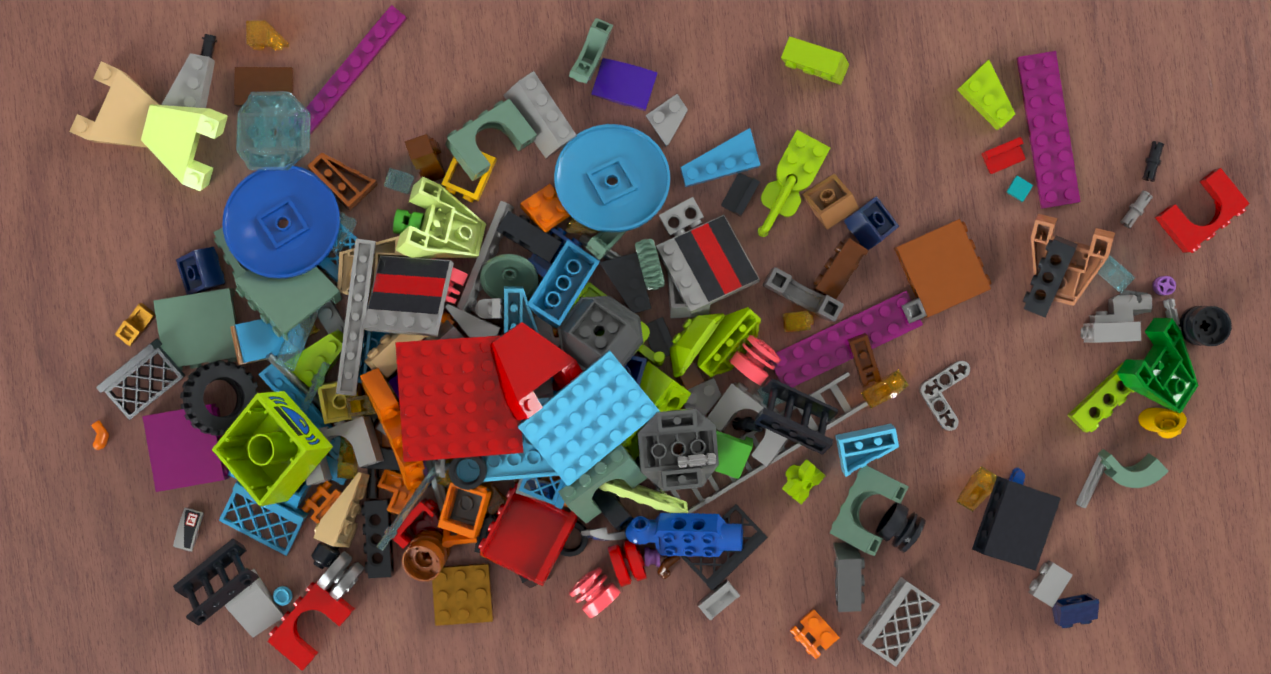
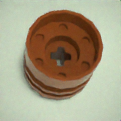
[402,530,451,582]

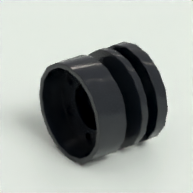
[1179,306,1232,346]
[875,502,926,553]

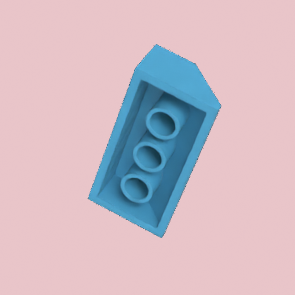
[527,240,600,328]

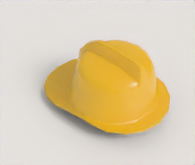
[1138,408,1187,439]

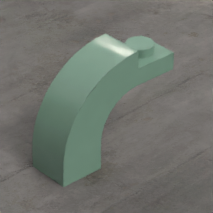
[569,18,614,84]
[585,231,627,260]
[1098,449,1169,488]

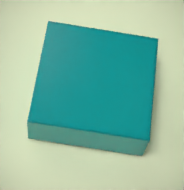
[1006,176,1033,202]

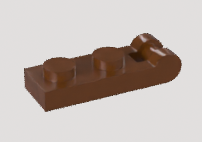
[848,333,881,387]

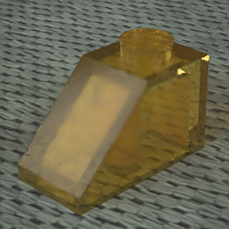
[861,369,909,409]
[346,395,377,417]
[337,436,358,479]
[956,466,997,512]

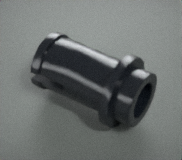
[200,34,217,58]

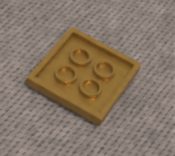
[432,563,493,626]

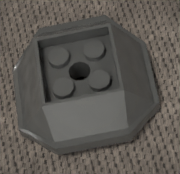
[558,296,643,371]
[637,408,719,491]

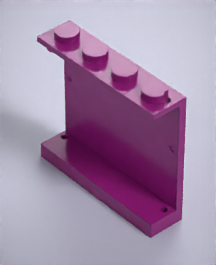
[142,403,229,492]

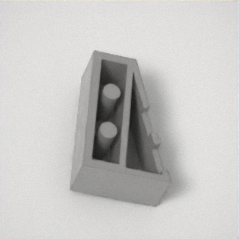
[161,53,215,108]

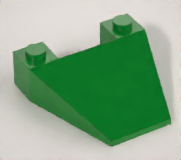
[1117,318,1199,413]

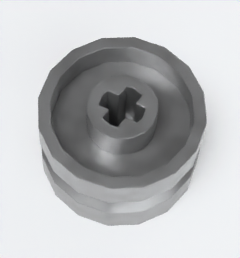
[317,551,365,601]

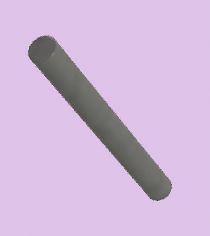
[266,353,321,408]

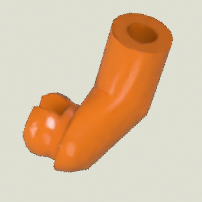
[91,420,109,450]

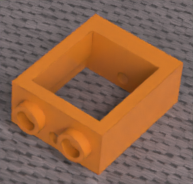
[438,482,492,539]

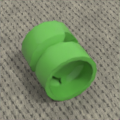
[393,209,424,234]

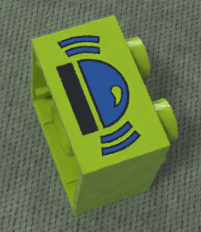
[212,391,333,506]

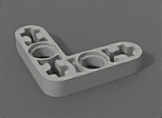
[919,361,970,431]

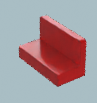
[982,137,1026,174]

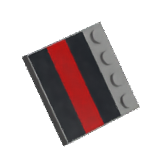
[656,215,760,314]
[363,256,454,337]

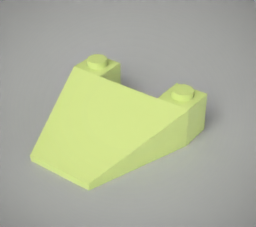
[141,104,228,191]
[396,177,486,258]

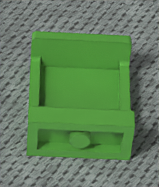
[715,431,753,479]

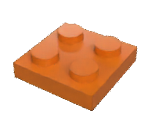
[520,184,570,233]

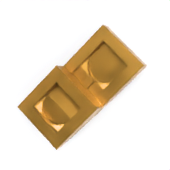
[115,303,156,346]

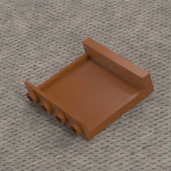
[894,219,992,318]

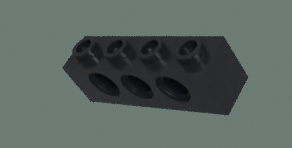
[1022,235,1078,318]
[361,498,394,578]

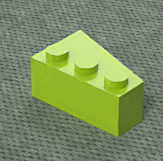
[781,36,849,85]
[957,59,1015,130]
[283,329,343,389]

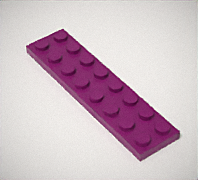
[1016,51,1081,209]
[770,290,923,387]

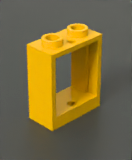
[441,152,497,203]

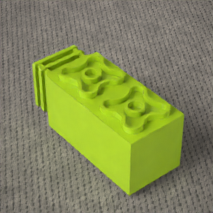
[611,361,692,460]

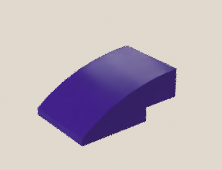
[591,58,658,111]

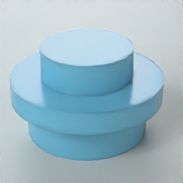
[273,586,293,606]

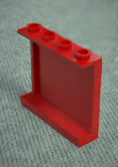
[478,483,578,586]

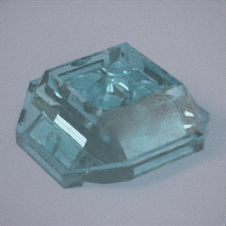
[236,91,311,170]

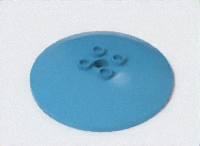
[554,124,670,232]

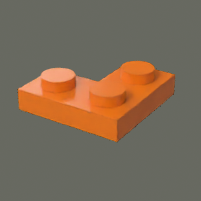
[377,470,419,518]

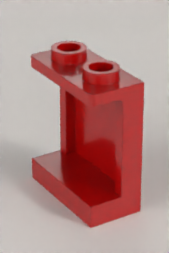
[389,497,439,549]

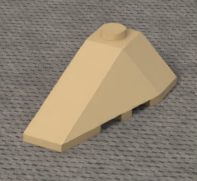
[314,472,370,548]

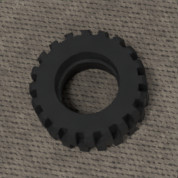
[180,361,258,436]

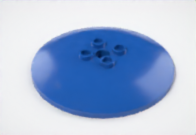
[222,165,340,279]

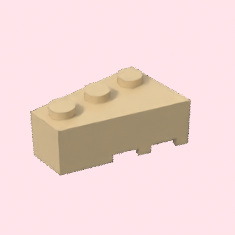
[364,333,428,378]

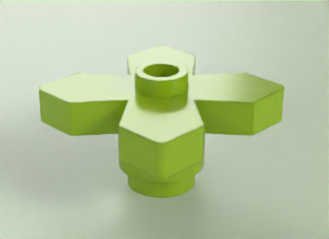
[782,459,825,504]

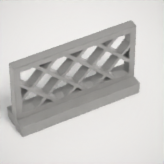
[857,577,940,667]

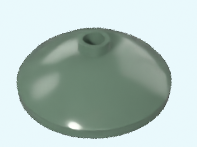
[480,254,538,302]

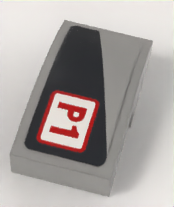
[173,508,204,552]

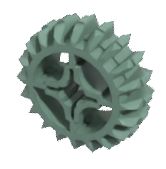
[635,239,665,290]

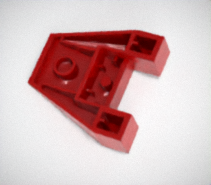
[491,322,583,420]

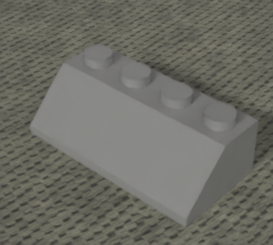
[503,71,577,159]

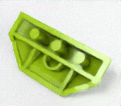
[697,307,761,377]
[670,313,726,378]

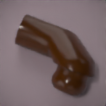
[657,556,680,579]

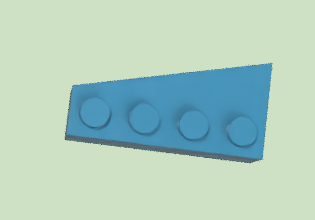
[680,128,760,188]

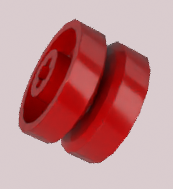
[608,540,647,587]

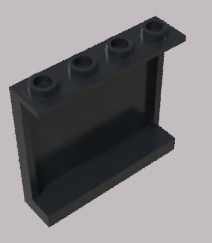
[972,476,1061,571]

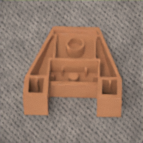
[1031,214,1115,306]

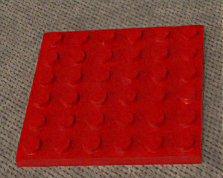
[395,336,524,462]

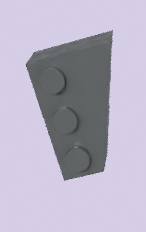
[833,542,865,612]

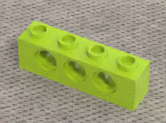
[1067,362,1135,433]

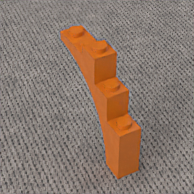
[360,368,425,491]

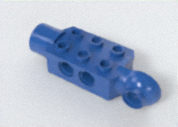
[625,513,743,557]

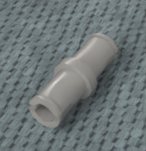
[1120,190,1153,228]

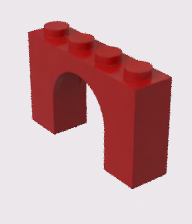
[1154,168,1250,253]
[267,581,355,671]

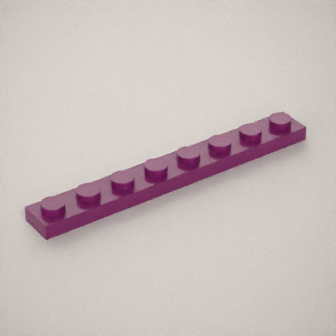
[294,5,407,135]

